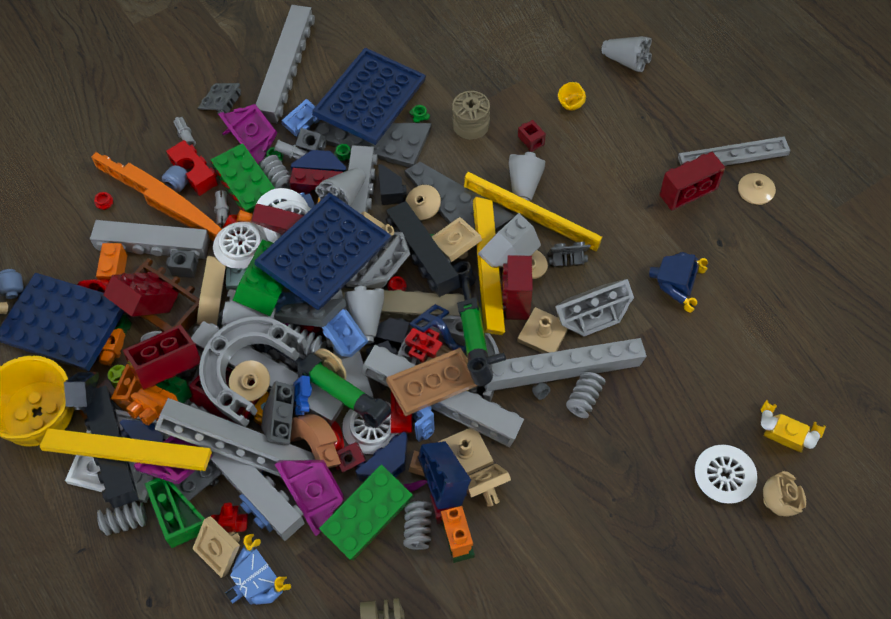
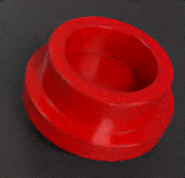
[94,192,114,210]
[387,276,407,292]

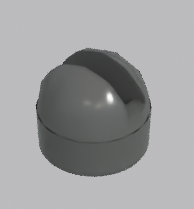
[532,382,550,400]

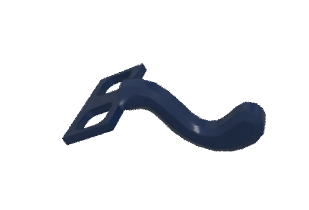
[410,304,467,358]

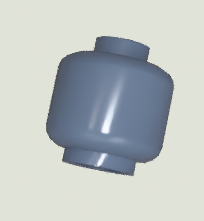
[161,165,188,193]
[0,269,24,299]

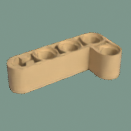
[197,256,226,325]

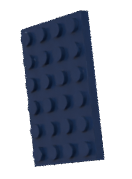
[312,48,426,145]
[254,192,392,310]
[0,273,125,372]

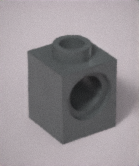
[296,128,326,151]
[167,250,199,278]

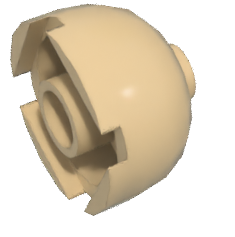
[763,471,806,517]

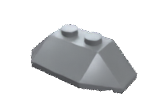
[478,213,541,267]
[346,232,410,288]
[555,279,634,336]

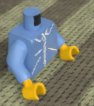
[225,534,291,605]

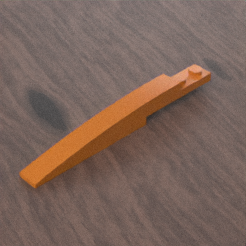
[91,152,226,246]

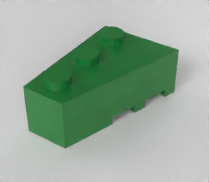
[144,478,205,548]

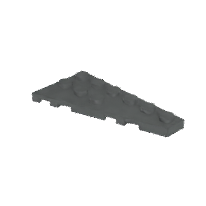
[313,123,432,168]
[405,162,515,248]

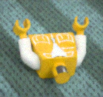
[760,400,826,453]

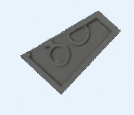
[274,298,347,327]

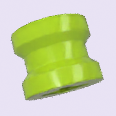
[108,365,125,388]

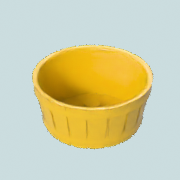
[0,356,74,446]

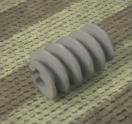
[258,155,291,190]
[282,324,327,357]
[566,372,606,418]
[97,501,147,536]
[403,501,432,550]

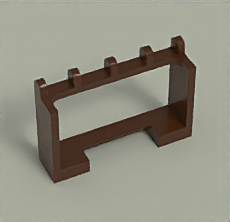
[133,258,200,332]

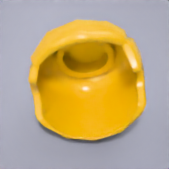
[558,82,586,111]

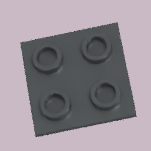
[198,83,241,114]
[547,242,591,267]
[173,459,222,501]

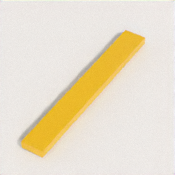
[464,172,602,251]
[473,197,505,335]
[40,429,212,471]

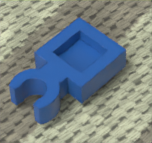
[293,376,312,416]

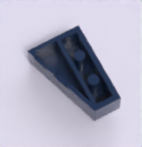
[418,441,471,509]

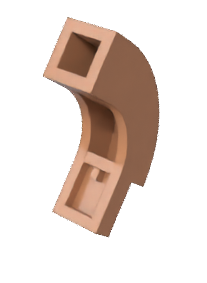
[290,414,341,468]

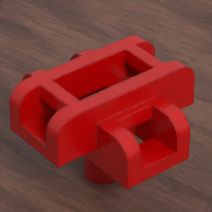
[405,328,443,363]
[211,503,248,532]

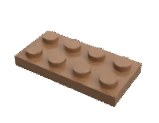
[386,348,478,416]

